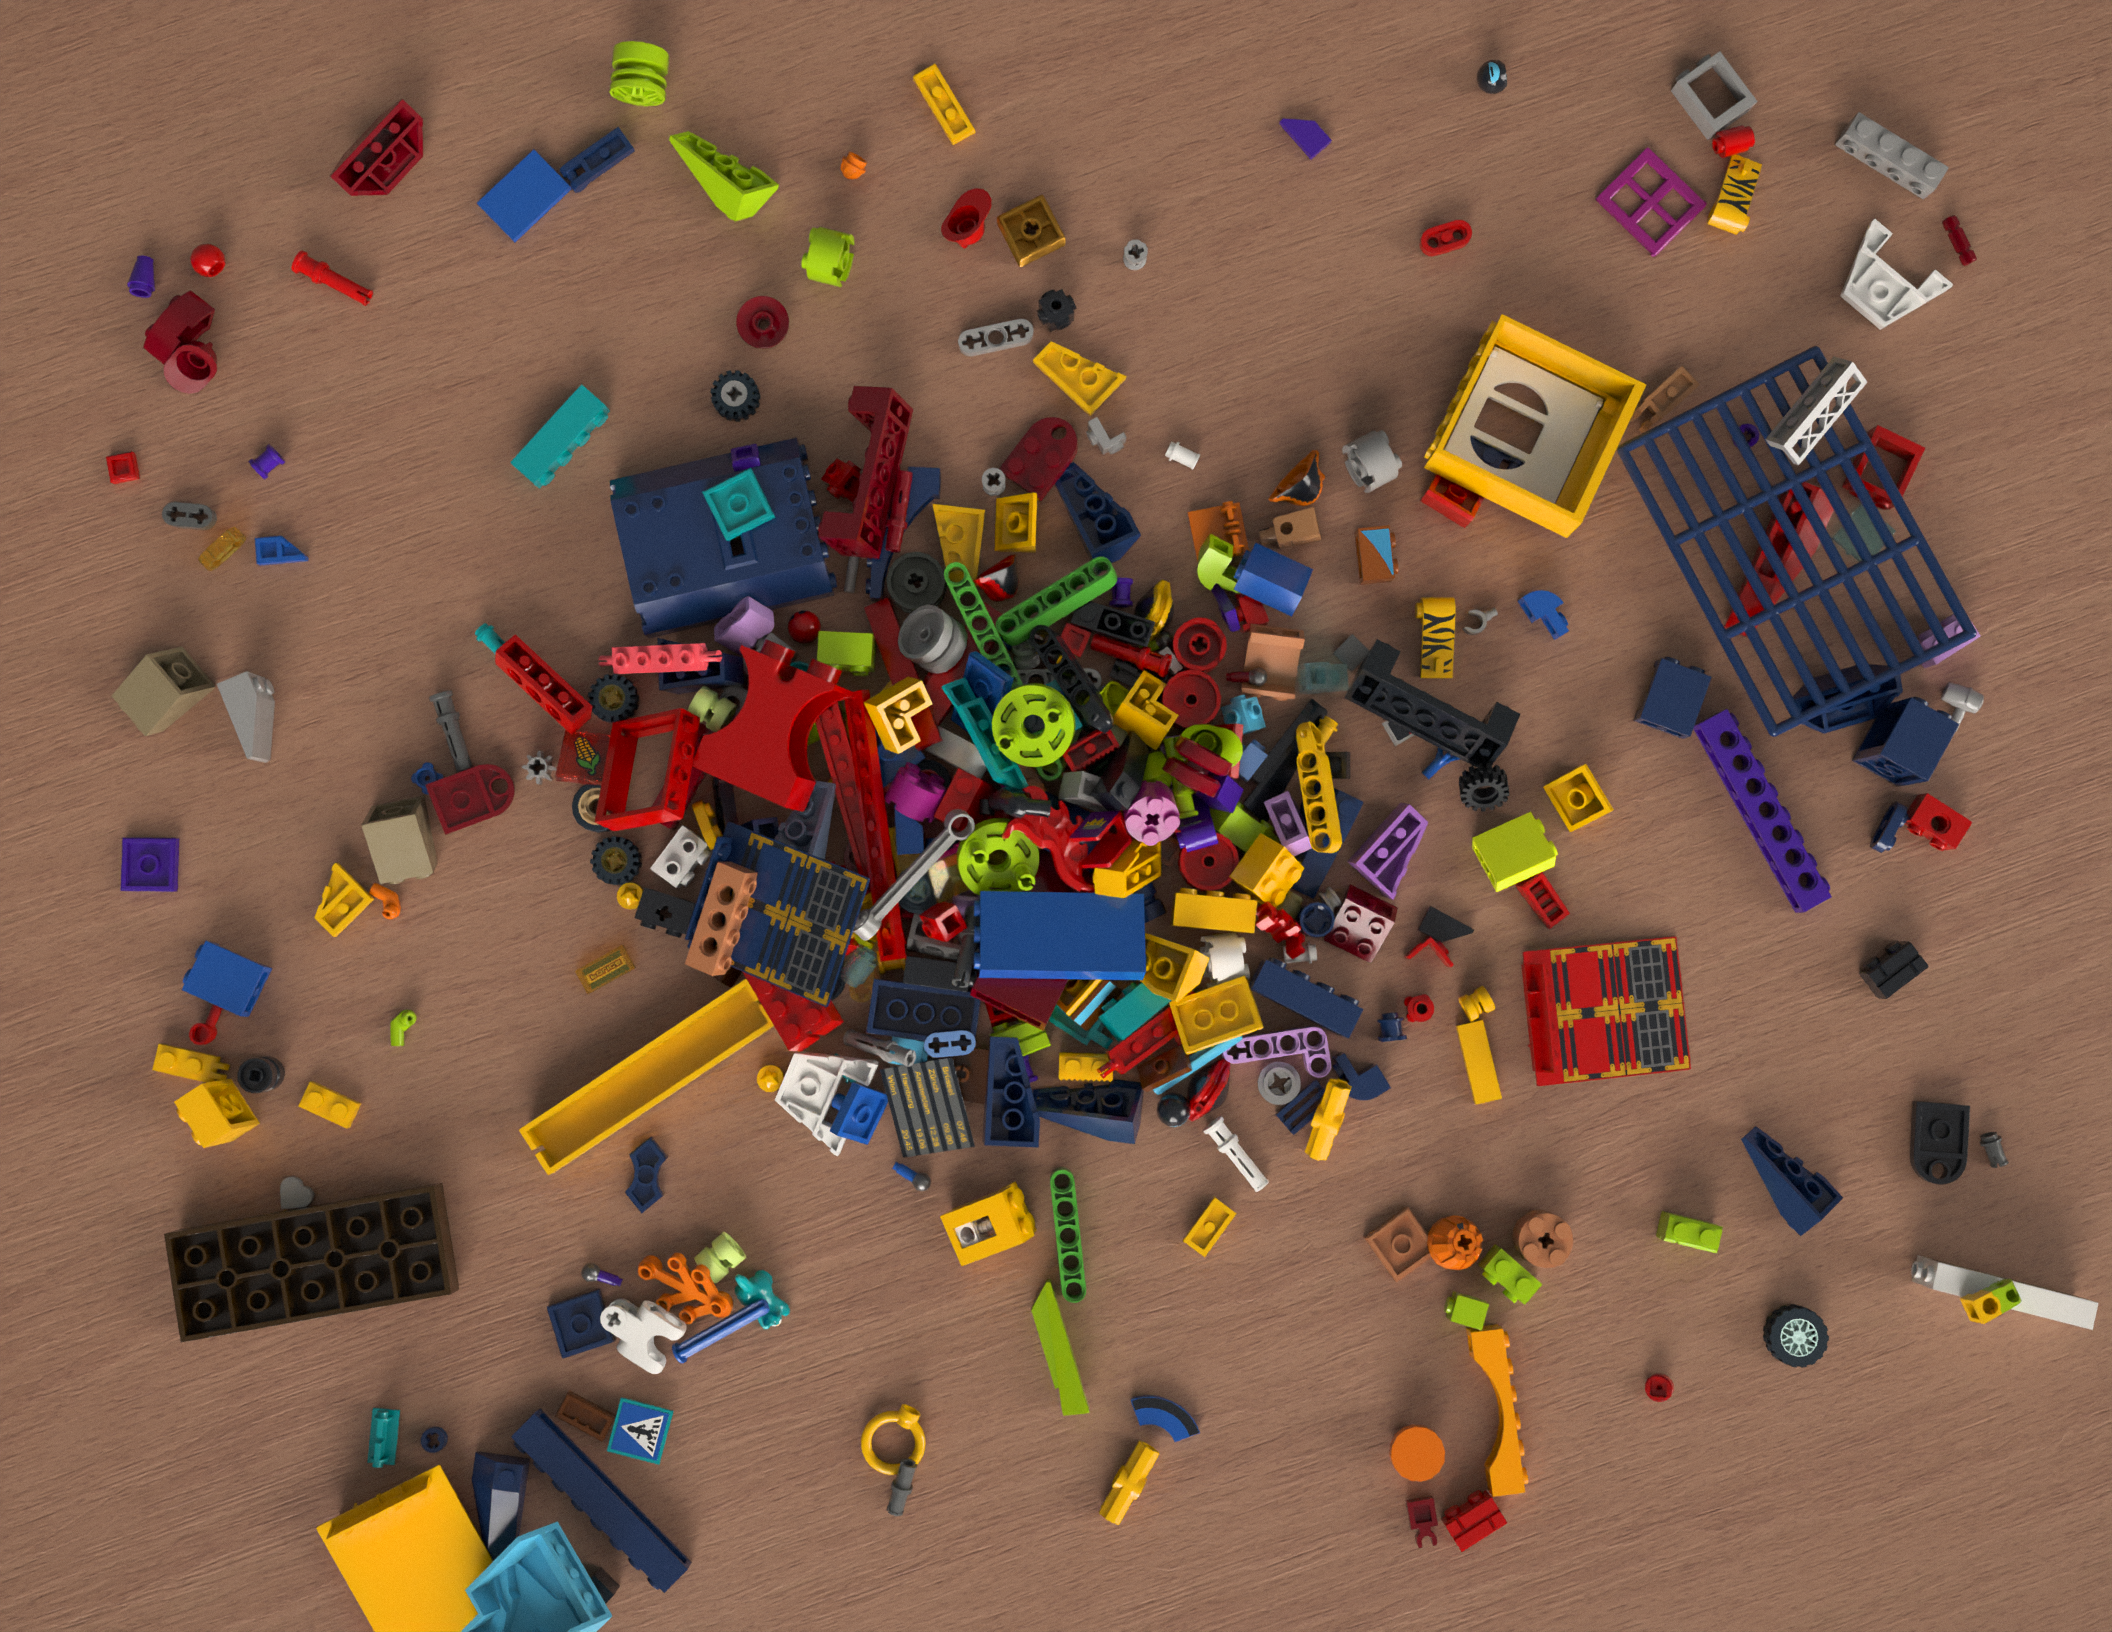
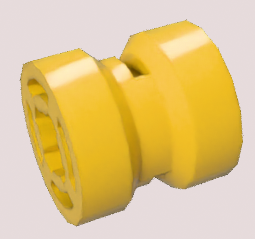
[1458,986,1495,1022]

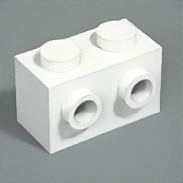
[650,825,711,888]

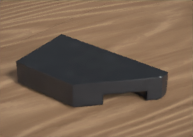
[1417,906,1474,942]

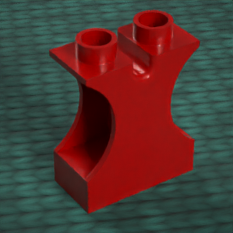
[692,639,854,812]

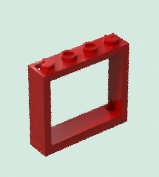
[595,708,700,831]

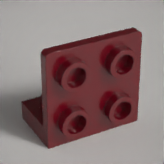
[1324,884,1398,963]

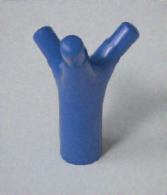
[1421,747,1461,780]

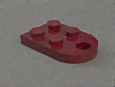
[999,417,1078,501]
[426,764,514,835]

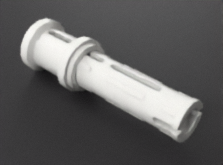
[1203,1116,1269,1192]

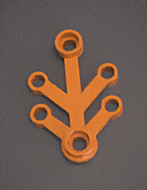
[638,1252,733,1324]

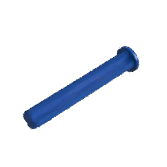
[672,1298,770,1363]

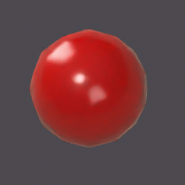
[190,244,226,277]
[787,610,821,644]

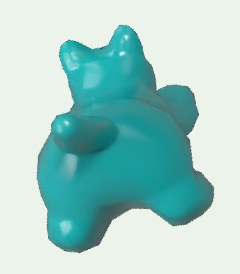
[734,1270,790,1329]

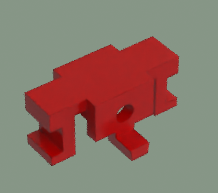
[1255,901,1306,959]

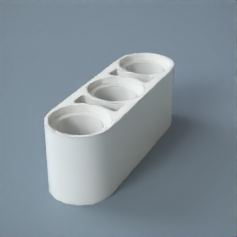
[925,726,987,779]

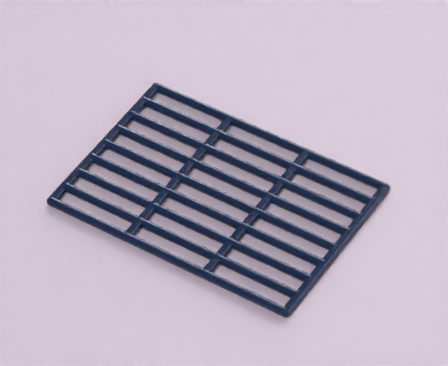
[1617,346,1977,737]

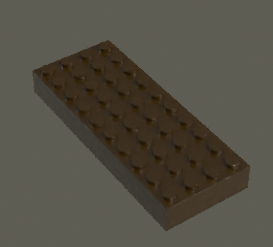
[164,1183,459,1343]

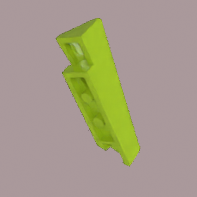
[1031,1279,1090,1416]

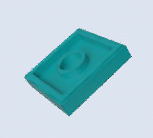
[702,468,775,541]

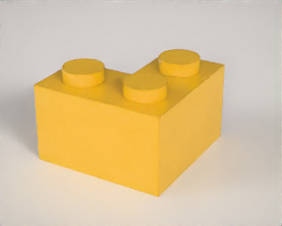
[1113,670,1179,750]
[864,677,932,754]

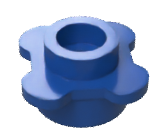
[411,762,444,794]

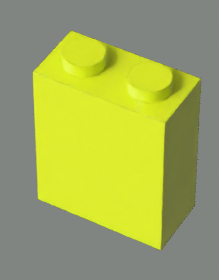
[1472,812,1558,892]

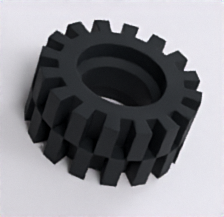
[1459,763,1509,812]

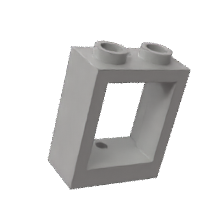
[1671,51,1758,140]

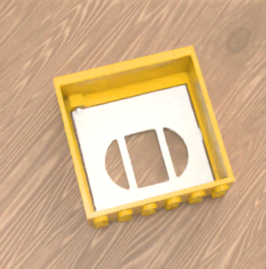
[1424,314,1646,538]

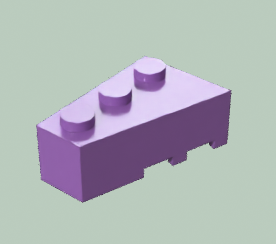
[1347,803,1428,900]

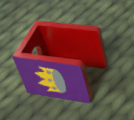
[1069,811,1133,868]

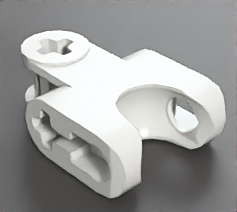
[600,1299,687,1374]

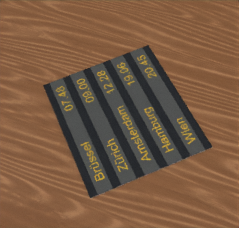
[880,1058,975,1158]

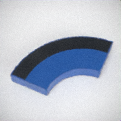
[1130,1395,1200,1442]

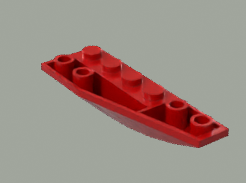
[1724,482,1834,638]

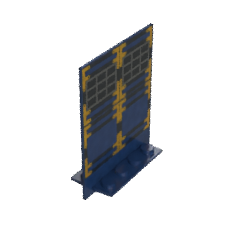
[685,822,870,1007]

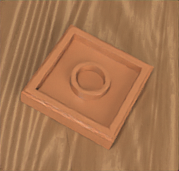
[1364,1206,1431,1283]

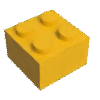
[1229,833,1305,908]

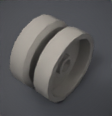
[898,604,968,674]

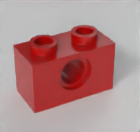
[1905,793,1973,851]

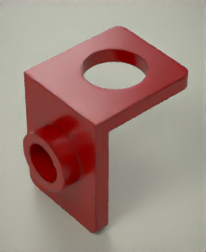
[1404,937,1454,967]

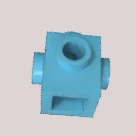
[1221,695,1266,735]

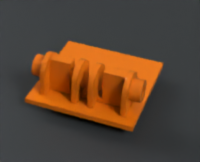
[1187,501,1249,563]

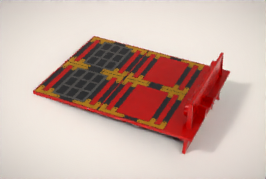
[1521,937,1691,1086]

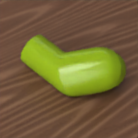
[390,1009,417,1046]

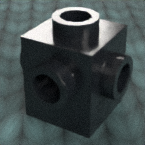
[1036,289,1076,332]

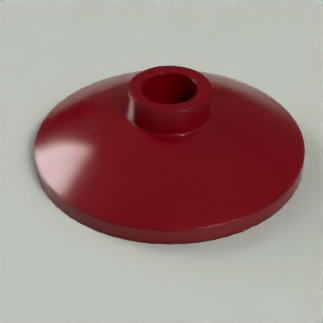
[736,296,789,349]

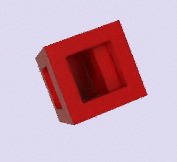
[1234,593,1269,634]

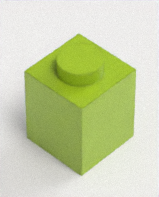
[1444,1291,1489,1330]

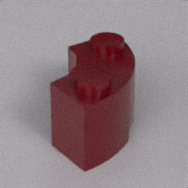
[143,290,215,365]

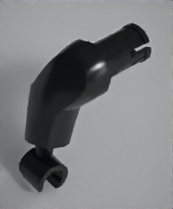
[979,787,1051,819]

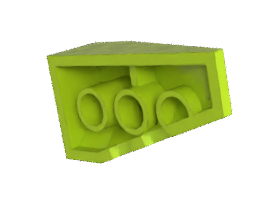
[669,131,779,221]

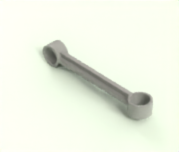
[853,809,975,941]

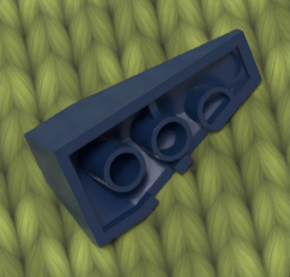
[1055,462,1141,563]
[982,1036,1040,1148]
[1033,1080,1144,1144]
[1741,1126,1843,1236]

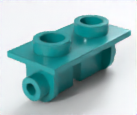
[367,1408,400,1468]

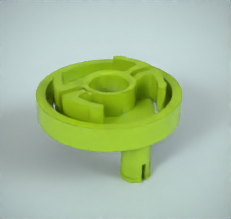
[992,683,1075,767]
[957,818,1039,896]

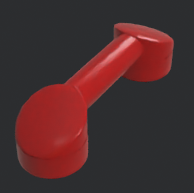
[189,1004,223,1045]

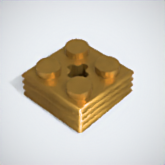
[997,195,1066,267]

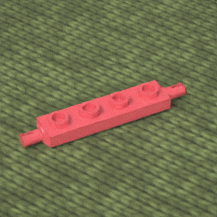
[598,643,722,674]

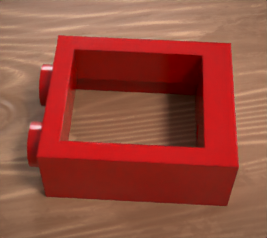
[1842,425,1926,510]

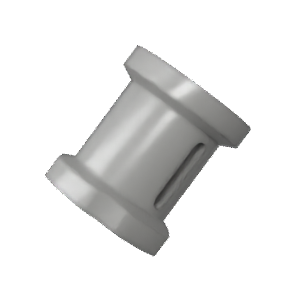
[1123,240,1148,270]
[982,468,1006,496]

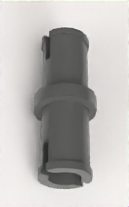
[886,1458,917,1516]

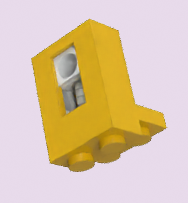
[940,1181,1037,1266]

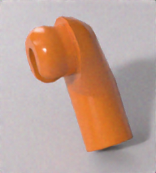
[369,883,401,919]

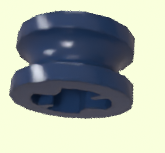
[421,1427,448,1453]

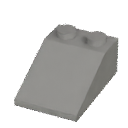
[217,671,275,763]

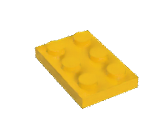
[1169,976,1264,1055]

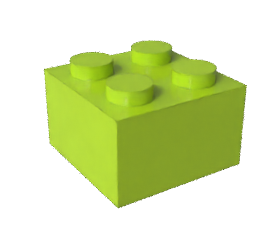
[817,631,877,676]

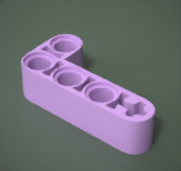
[1222,1026,1331,1078]

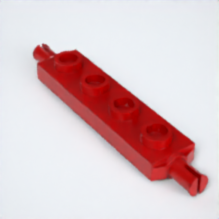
[1097,988,1208,1079]

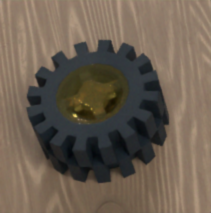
[588,674,640,723]
[590,836,642,885]

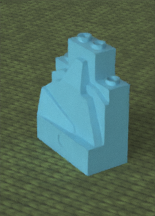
[461,1521,612,1632]

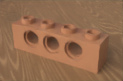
[685,861,758,976]

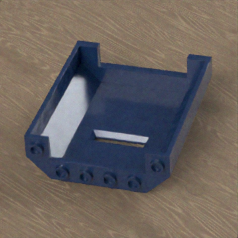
[610,437,838,639]

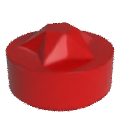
[1645,1373,1674,1402]

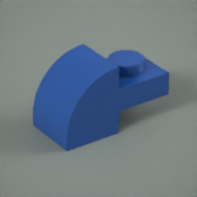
[1518,590,1569,640]

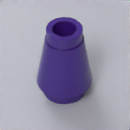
[127,255,155,298]

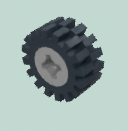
[710,370,761,422]

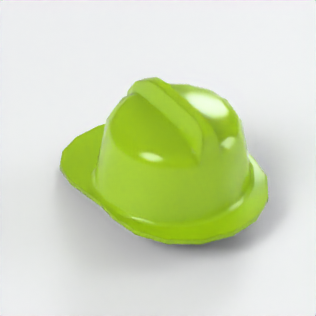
[1181,724,1243,767]

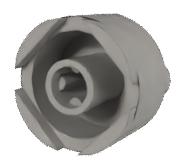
[1342,430,1402,493]

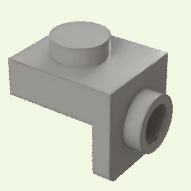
[1086,417,1127,455]

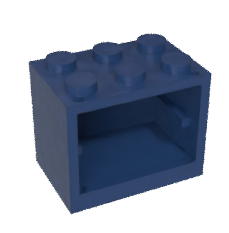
[1852,697,1959,787]

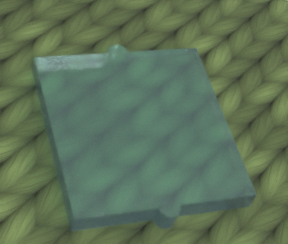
[1832,504,1896,562]

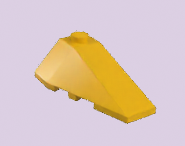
[1139,933,1209,1002]

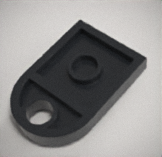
[1910,1101,1970,1185]

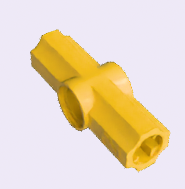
[1305,1078,1352,1161]
[1099,1440,1160,1525]

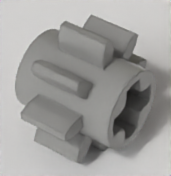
[522,751,558,785]

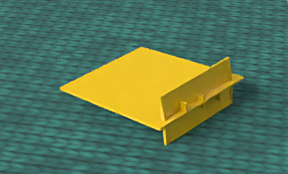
[316,1465,493,1632]

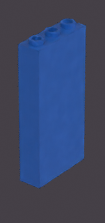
[974,891,1146,980]

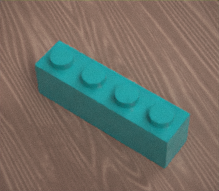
[510,384,610,489]
[1098,972,1205,1042]

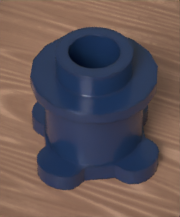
[1377,1012,1407,1042]

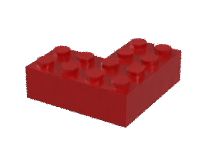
[742,937,860,1052]

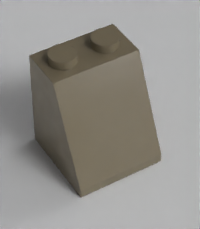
[112,647,216,736]
[362,796,437,885]

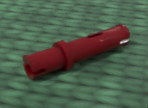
[885,470,913,553]

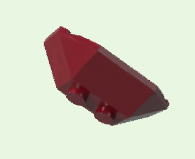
[330,99,423,196]

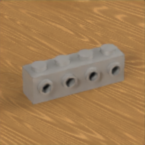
[1835,112,1949,200]

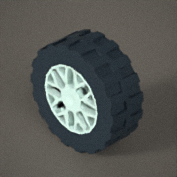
[1763,1304,1829,1368]

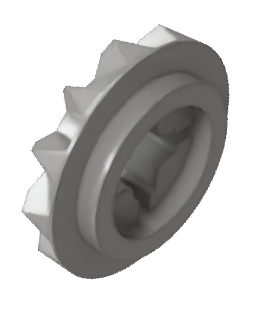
[1257,1061,1301,1105]

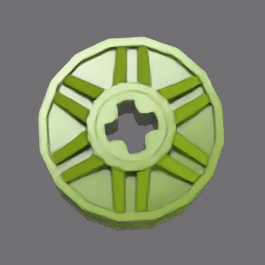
[609,41,669,106]

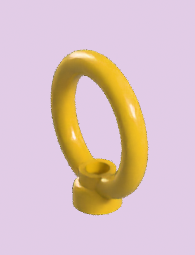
[861,1404,926,1475]

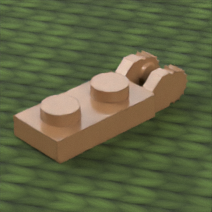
[1630,365,1700,433]

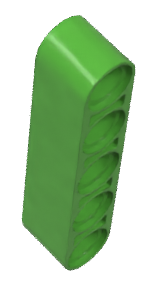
[996,557,1118,646]
[1050,1167,1086,1303]

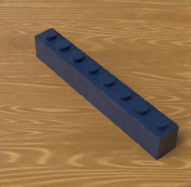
[511,1408,692,1593]

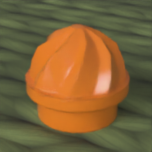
[840,151,867,180]

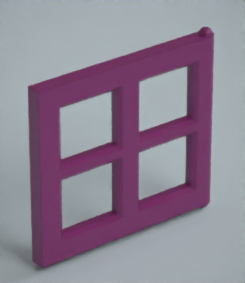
[1595,147,1707,257]

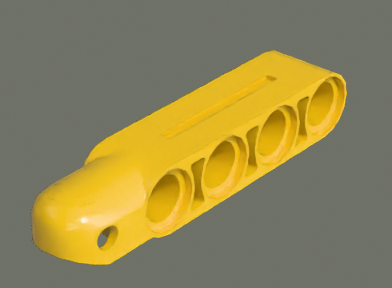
[1296,721,1342,853]

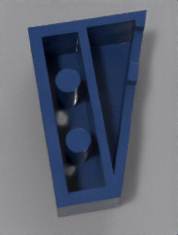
[657,638,744,694]

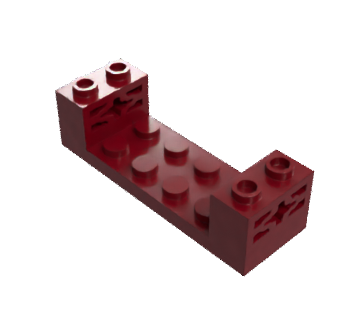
[818,386,913,559]

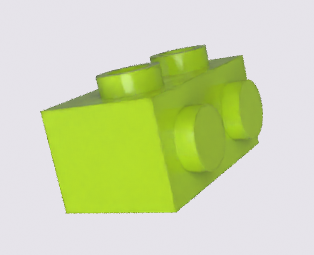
[1478,1244,1542,1305]

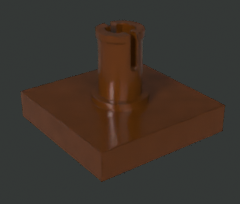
[937,1043,989,1104]

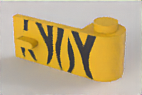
[1706,155,1762,235]
[1415,597,1456,678]

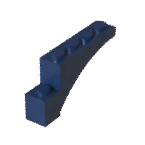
[866,467,941,602]

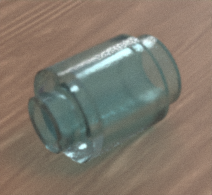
[840,947,879,988]

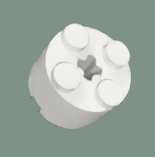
[1200,932,1250,988]

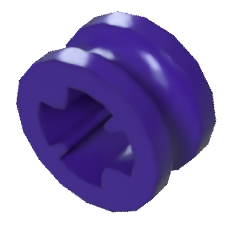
[1732,423,1759,448]

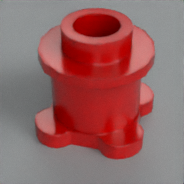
[1403,994,1434,1022]

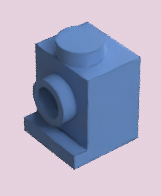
[1239,739,1268,782]

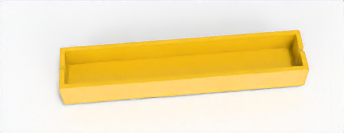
[519,979,774,1175]

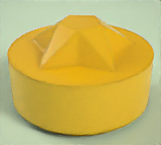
[617,883,643,910]
[757,1065,784,1092]

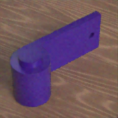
[1176,794,1219,852]

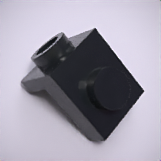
[1309,752,1350,779]

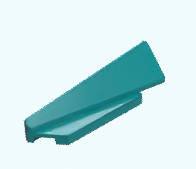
[942,677,1029,793]

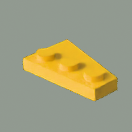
[1033,341,1127,416]
[932,504,985,586]

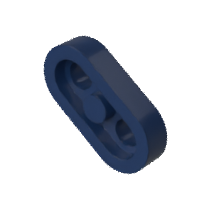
[1870,801,1909,853]

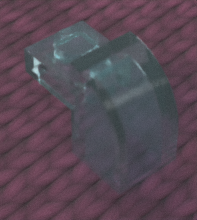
[1297,662,1349,694]

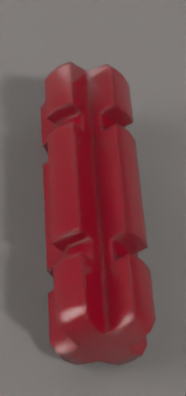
[1942,215,1977,266]

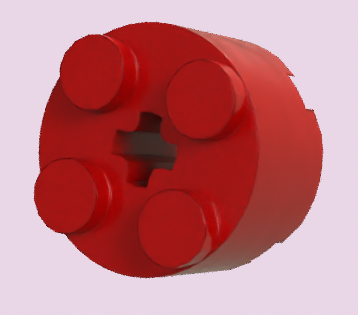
[1171,618,1227,673]

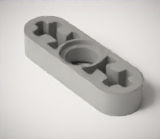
[958,319,1033,357]

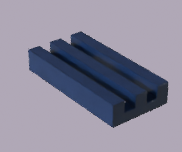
[1275,1079,1325,1135]

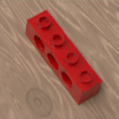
[495,634,592,735]

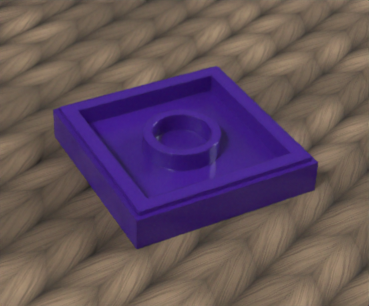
[121,837,179,892]

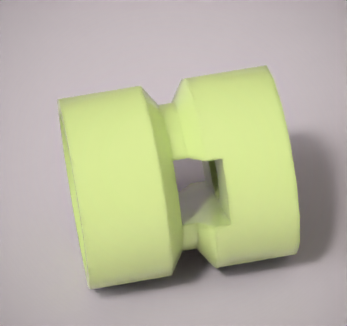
[687,686,737,732]
[694,1232,746,1284]

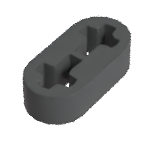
[162,502,217,530]

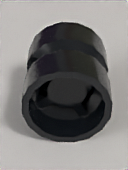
[237,1056,285,1093]

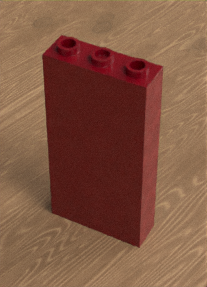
[970,849,1095,1031]

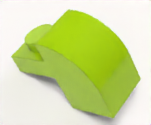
[1197,534,1240,594]

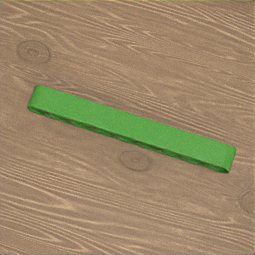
[944,562,1062,782]

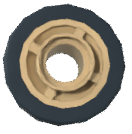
[572,781,626,833]

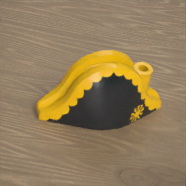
[1134,579,1174,642]

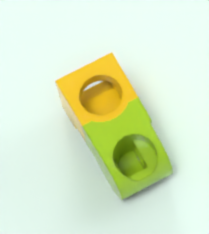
[1959,1279,2022,1324]

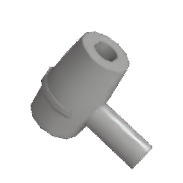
[1941,682,1984,732]

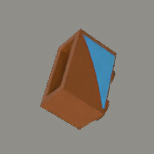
[1354,525,1398,585]

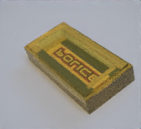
[575,945,636,994]

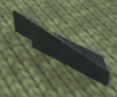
[1242,699,1328,822]

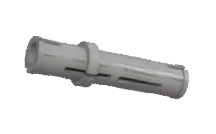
[843,1029,916,1067]

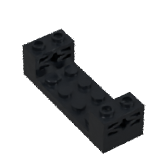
[1344,639,1520,768]

